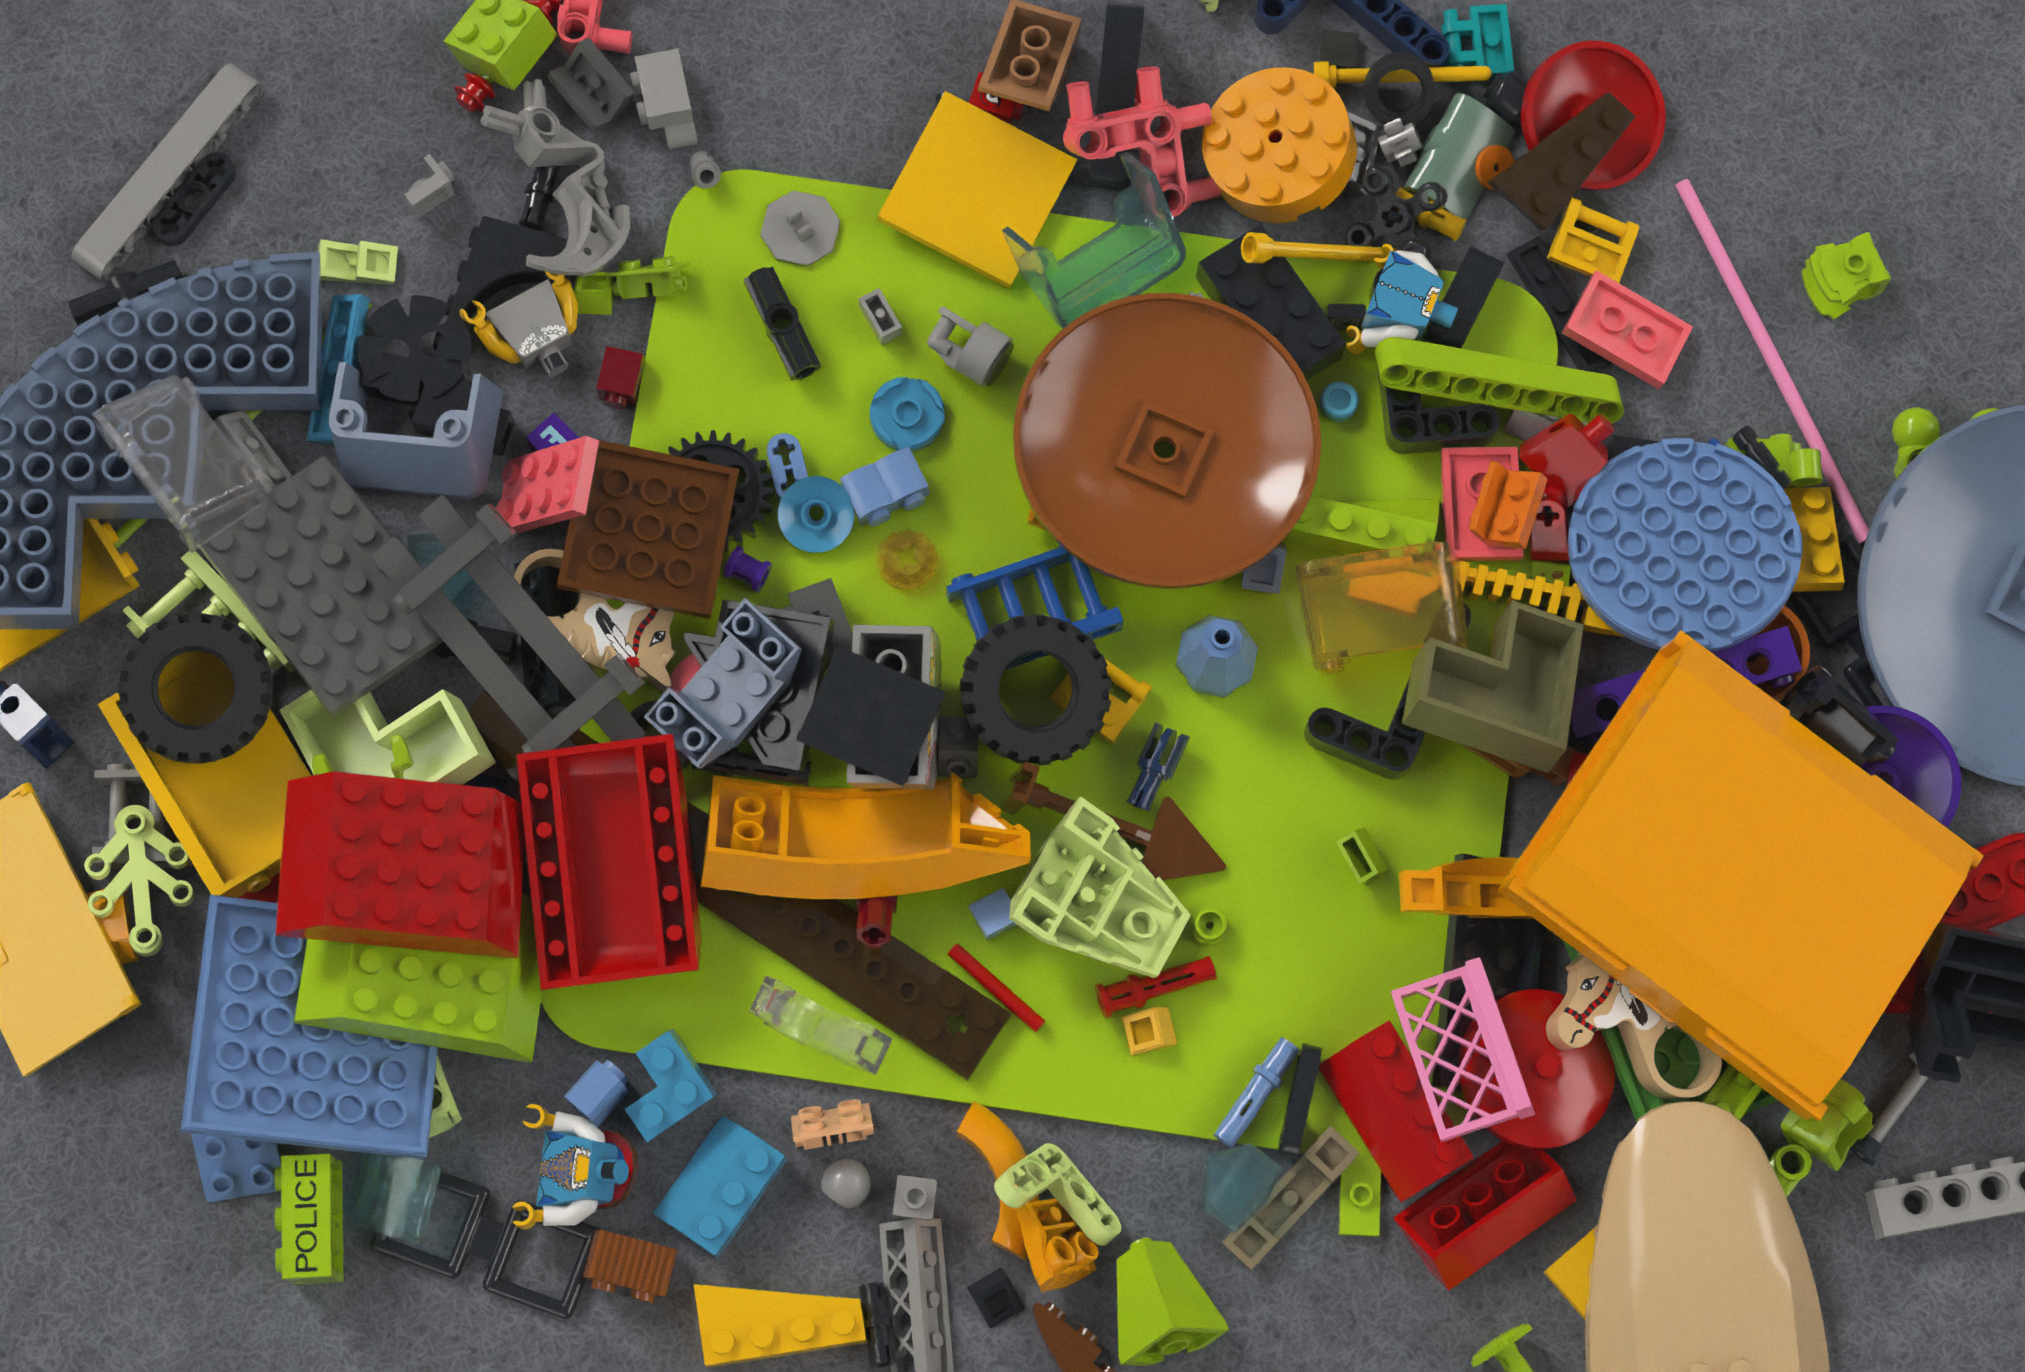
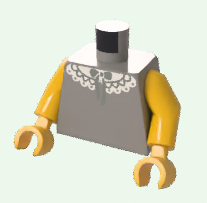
[460,271,578,377]

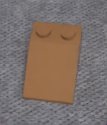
[978,0,1082,112]

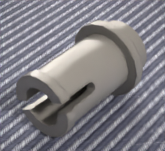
[690,151,721,189]

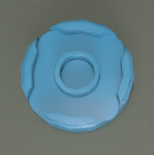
[870,377,945,452]

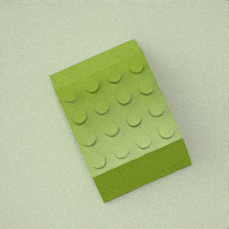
[294,893,542,1063]

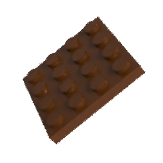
[556,439,739,619]

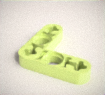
[994,1143,1121,1246]

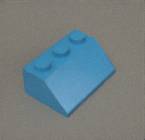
[652,1115,787,1259]

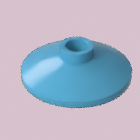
[778,476,854,553]

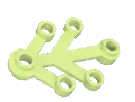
[84,805,194,957]

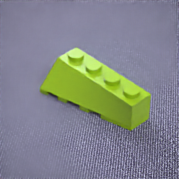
[1283,496,1440,572]

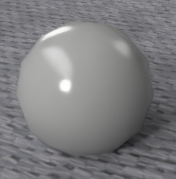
[821,1159,871,1209]

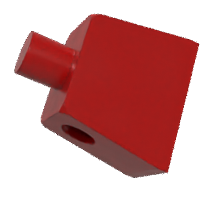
[1519,414,1615,508]

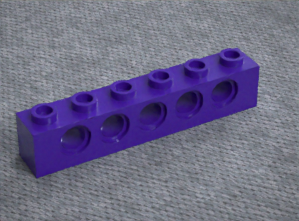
[1570,626,1802,746]

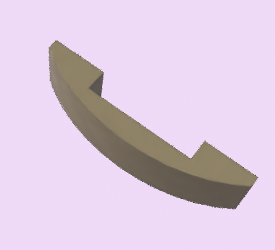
[1222,1126,1360,1270]

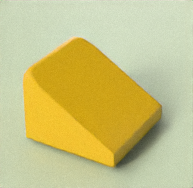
[1122,1007,1177,1055]

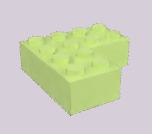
[280,689,496,785]

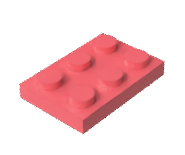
[1562,270,1693,390]
[1440,447,1524,561]

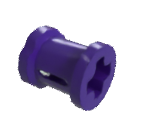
[722,546,773,593]

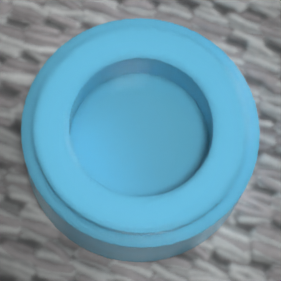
[1320,382,1359,422]

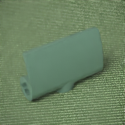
[1403,93,1515,220]

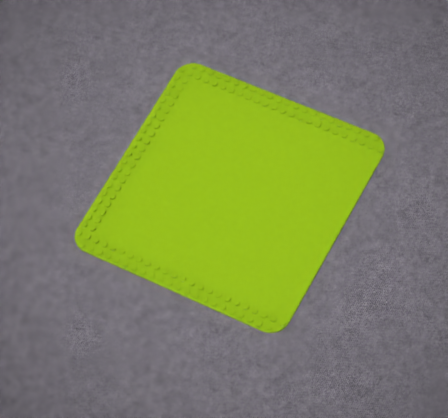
[541,169,1558,1156]

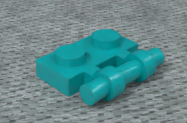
[1441,4,1514,83]

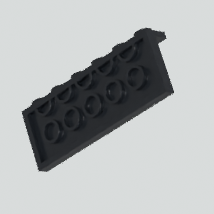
[1432,853,1546,1093]

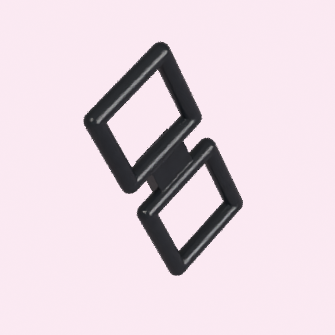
[1790,531,1884,707]
[370,1160,601,1319]

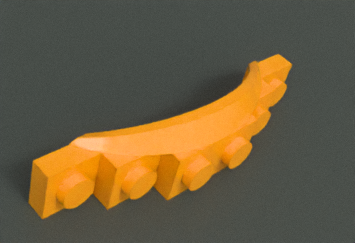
[1399,857,1534,919]

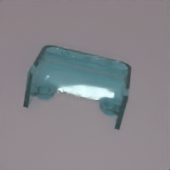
[1002,151,1186,329]

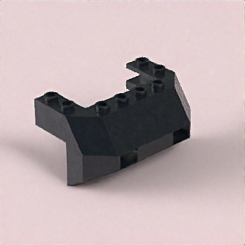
[1908,922,2025,1083]

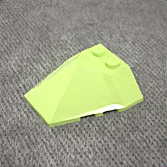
[1009,796,1191,978]

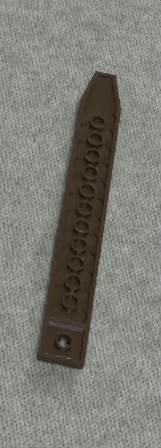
[468,690,1012,1081]

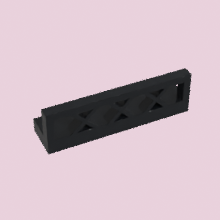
[514,561,578,710]

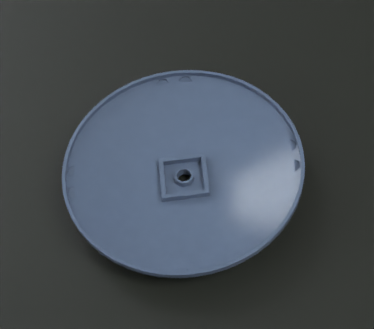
[1857,405,2025,787]

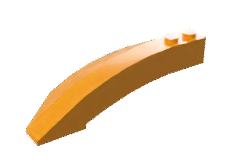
[701,772,1031,899]

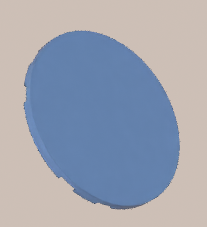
[1568,438,1802,652]

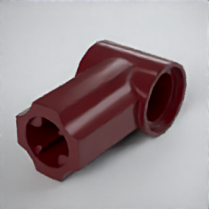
[856,895,898,948]

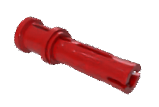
[1095,956,1216,1019]

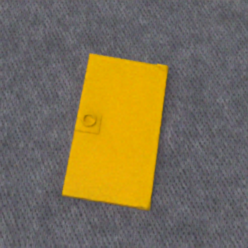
[0,782,141,1077]

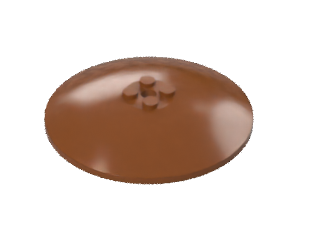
[1013,293,1321,589]

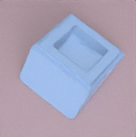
[968,888,1017,941]

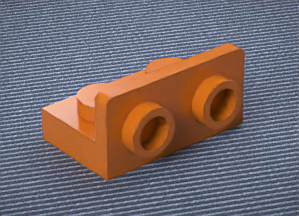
[1469,461,1548,549]

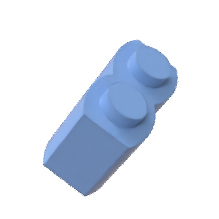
[840,447,929,527]
[564,1059,629,1128]

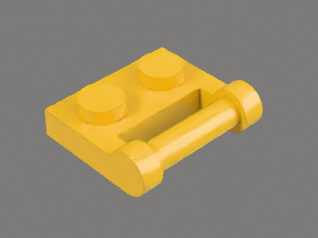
[1547,197,1639,283]
[1050,650,1153,745]

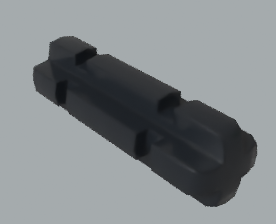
[1732,426,1792,490]

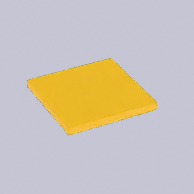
[877,91,1078,289]

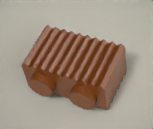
[583,1230,677,1303]

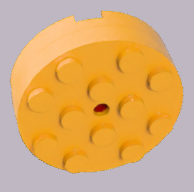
[1202,67,1357,223]

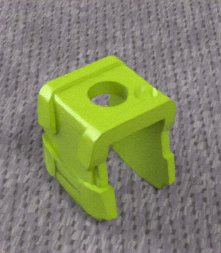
[1801,232,1891,320]
[1780,1079,1874,1171]

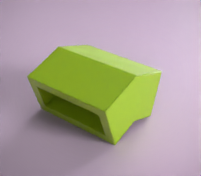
[1336,827,1389,885]

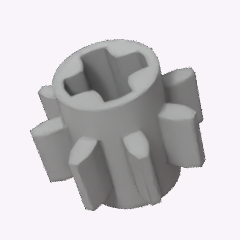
[1378,118,1423,167]

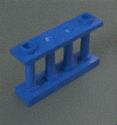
[946,544,1123,671]

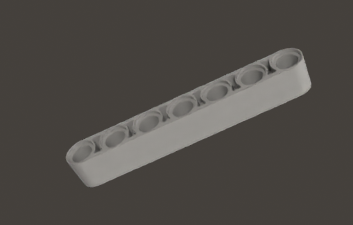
[71,63,263,282]

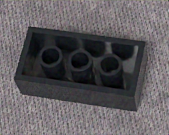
[1196,224,1346,380]

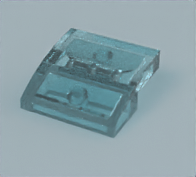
[346,1153,443,1244]

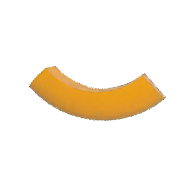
[957,1101,1039,1262]

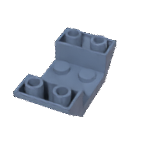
[644,598,802,768]

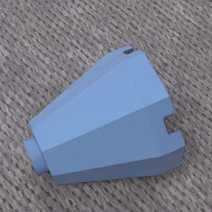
[1175,615,1258,698]

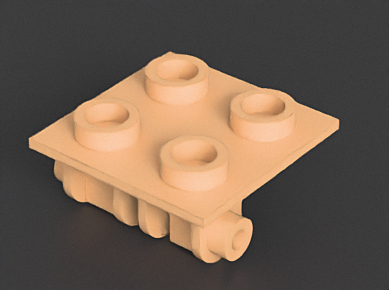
[791,1099,874,1150]

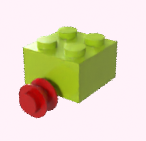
[443,0,561,113]

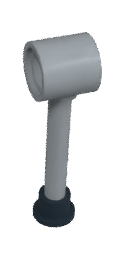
[1849,1048,1962,1166]

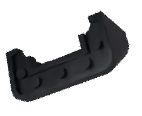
[1779,665,1898,767]

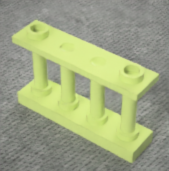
[122,548,295,673]

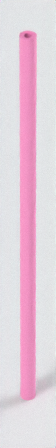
[1675,179,1869,544]

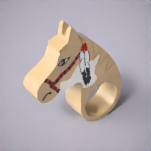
[514,549,676,692]
[1546,952,1722,1100]

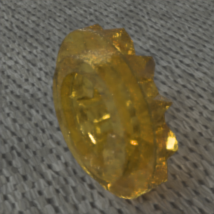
[876,528,938,590]

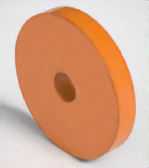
[1476,145,1514,190]

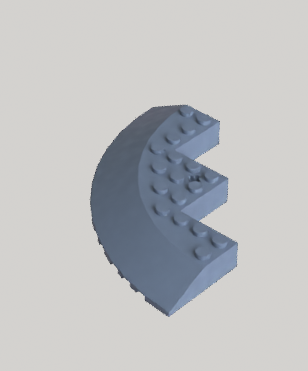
[0,252,323,629]

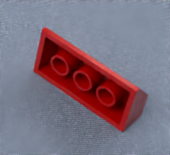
[1318,1020,1474,1203]
[1393,1141,1577,1291]

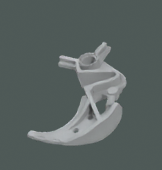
[481,79,631,276]

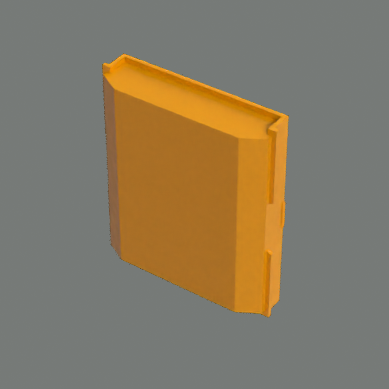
[1497,630,1984,1121]

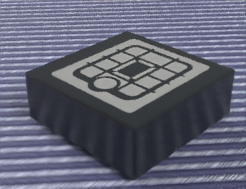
[1325,304,1366,331]

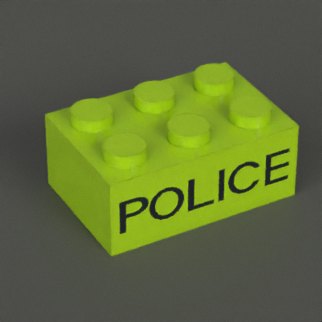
[274,1153,344,1285]

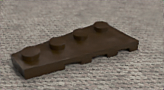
[1487,92,1636,231]

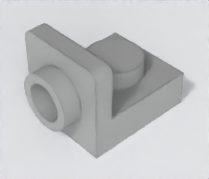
[404,154,455,219]
[893,1175,937,1221]

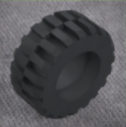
[117,612,273,763]
[959,614,1112,766]

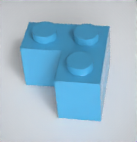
[625,1029,717,1142]

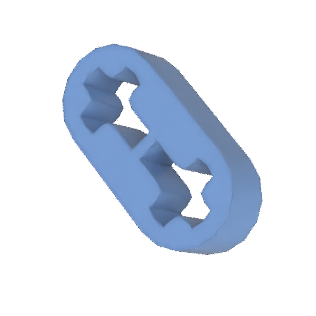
[767,433,808,501]

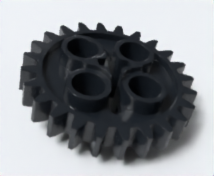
[668,430,774,553]

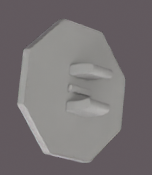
[760,190,840,267]

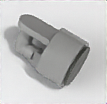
[927,306,1014,387]

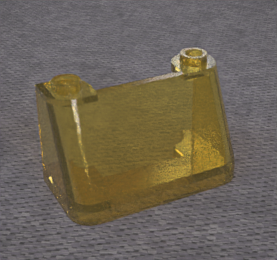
[1296,542,1469,674]

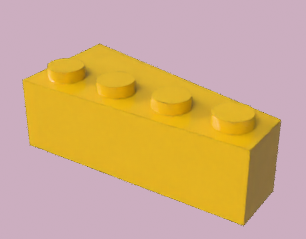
[694,1284,867,1368]

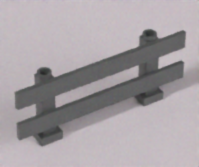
[371,495,647,753]

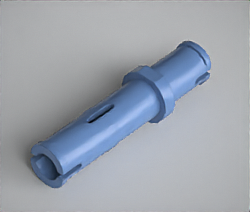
[1214,1037,1300,1148]

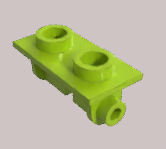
[605,256,689,300]

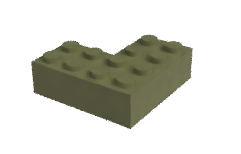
[1402,600,1584,773]

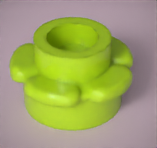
[1190,906,1229,945]

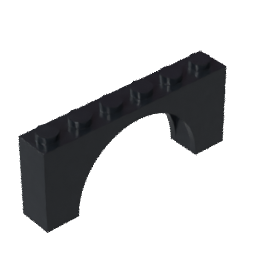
[409,215,568,457]

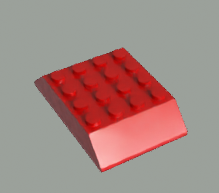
[517,734,701,991]
[275,771,525,959]

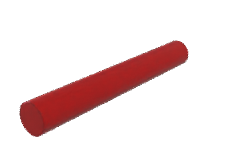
[947,943,1046,1033]

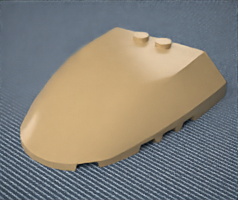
[1585,1101,1830,1372]

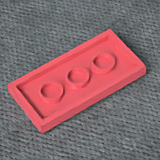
[496,436,599,534]

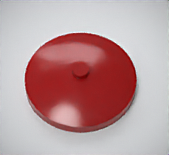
[1521,40,1666,191]
[1458,989,1615,1149]

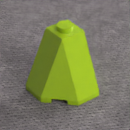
[1117,1238,1229,1366]

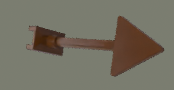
[1000,761,1226,881]

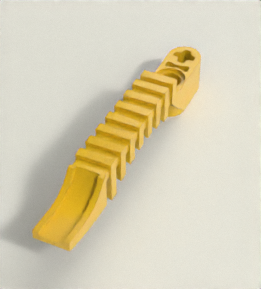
[1347,559,1625,637]

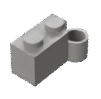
[630,48,698,150]

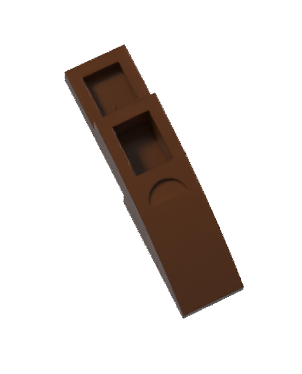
[1031,1301,1117,1372]

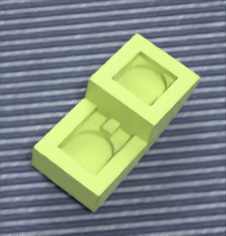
[318,239,398,284]

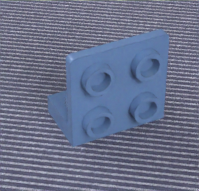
[191,1134,281,1202]

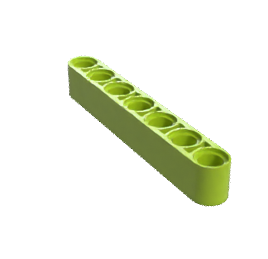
[1375,337,1624,424]

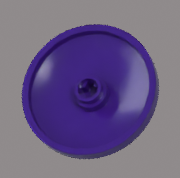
[1860,706,1961,828]

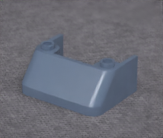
[329,362,503,500]

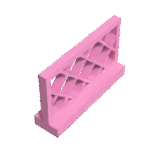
[1390,957,1535,1142]

